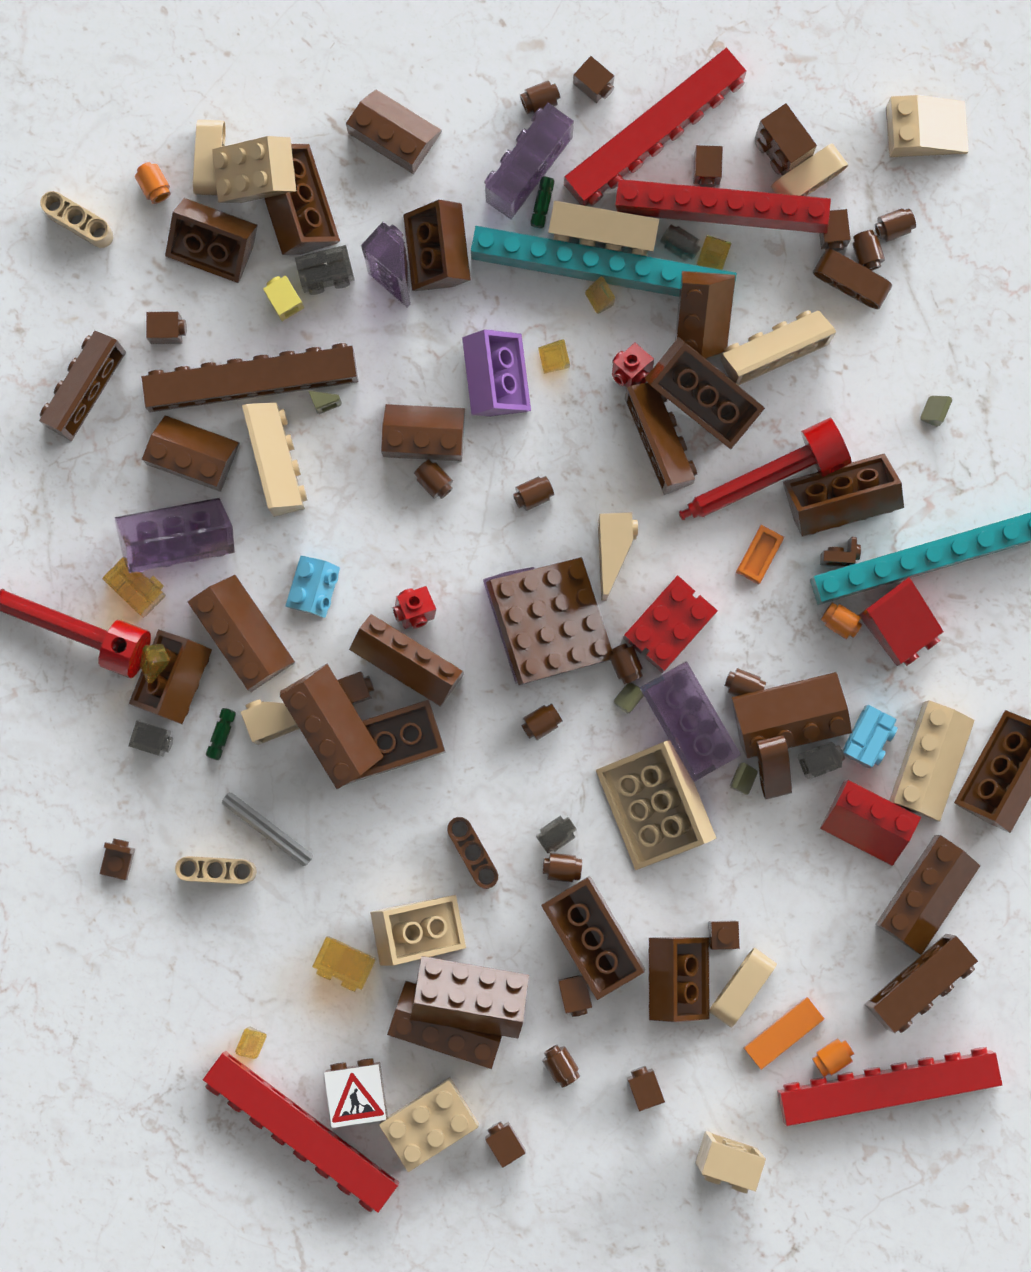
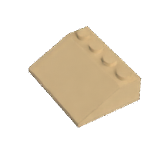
[596,738,717,870]

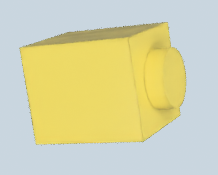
[263,275,304,321]

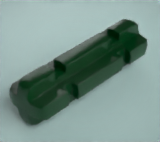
[530,176,555,228]
[206,708,236,760]

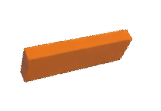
[743,997,825,1070]

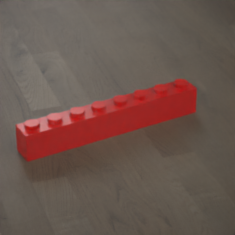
[563,47,747,206]
[615,179,831,233]
[777,1047,1003,1126]
[202,1051,399,1213]

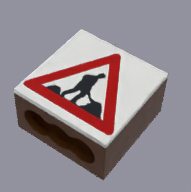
[324,1058,388,1128]

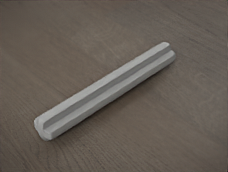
[222,792,313,866]

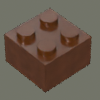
[755,103,817,176]

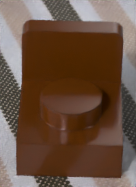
[820,537,861,567]
[99,838,135,880]

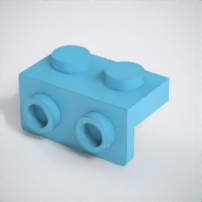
[286,556,340,618]

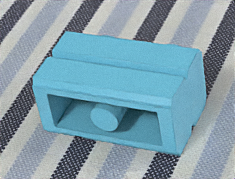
[840,705,898,768]

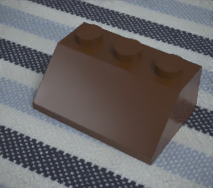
[346,89,442,174]
[165,198,258,283]
[403,199,471,291]
[675,271,735,358]
[381,404,465,461]
[142,415,240,492]
[129,629,212,724]
[648,937,709,1022]

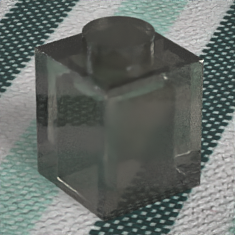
[128,720,173,757]

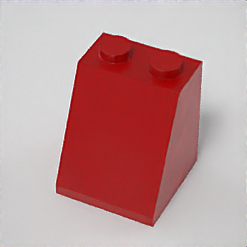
[859,577,944,666]

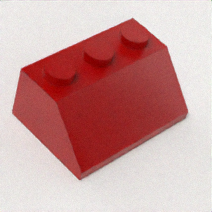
[820,780,921,866]

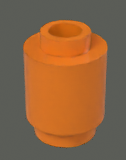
[135,162,171,204]
[821,602,863,639]
[812,1038,854,1077]

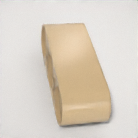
[193,120,226,196]
[771,144,848,196]
[40,191,113,248]
[175,856,257,884]
[709,947,777,1028]

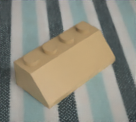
[548,201,659,256]
[720,310,836,386]
[242,403,308,517]
[889,700,975,821]

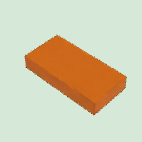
[736,525,784,584]

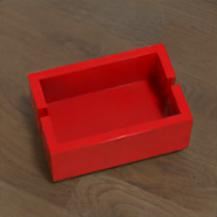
[623,575,718,673]

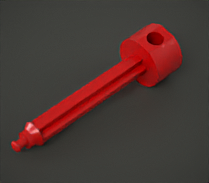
[679,417,852,520]
[0,589,151,678]

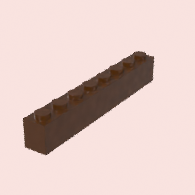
[141,343,359,412]

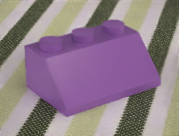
[462,329,531,417]

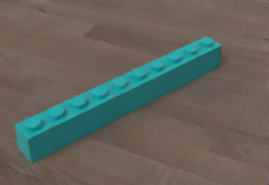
[471,226,737,297]
[810,512,1031,605]

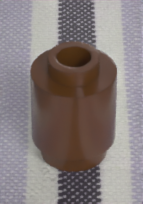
[520,80,560,114]
[875,208,916,242]
[852,230,885,271]
[414,459,453,499]
[513,476,554,511]
[609,643,643,685]
[724,668,766,696]
[521,703,563,740]
[542,853,582,883]
[542,1045,580,1088]

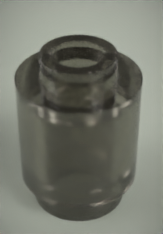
[660,224,701,262]
[535,815,577,854]

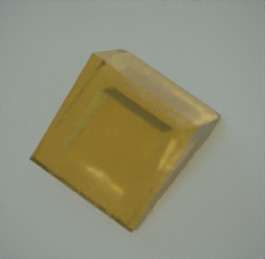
[697,235,731,270]
[585,276,615,314]
[538,339,570,374]
[140,644,170,683]
[235,1026,267,1059]

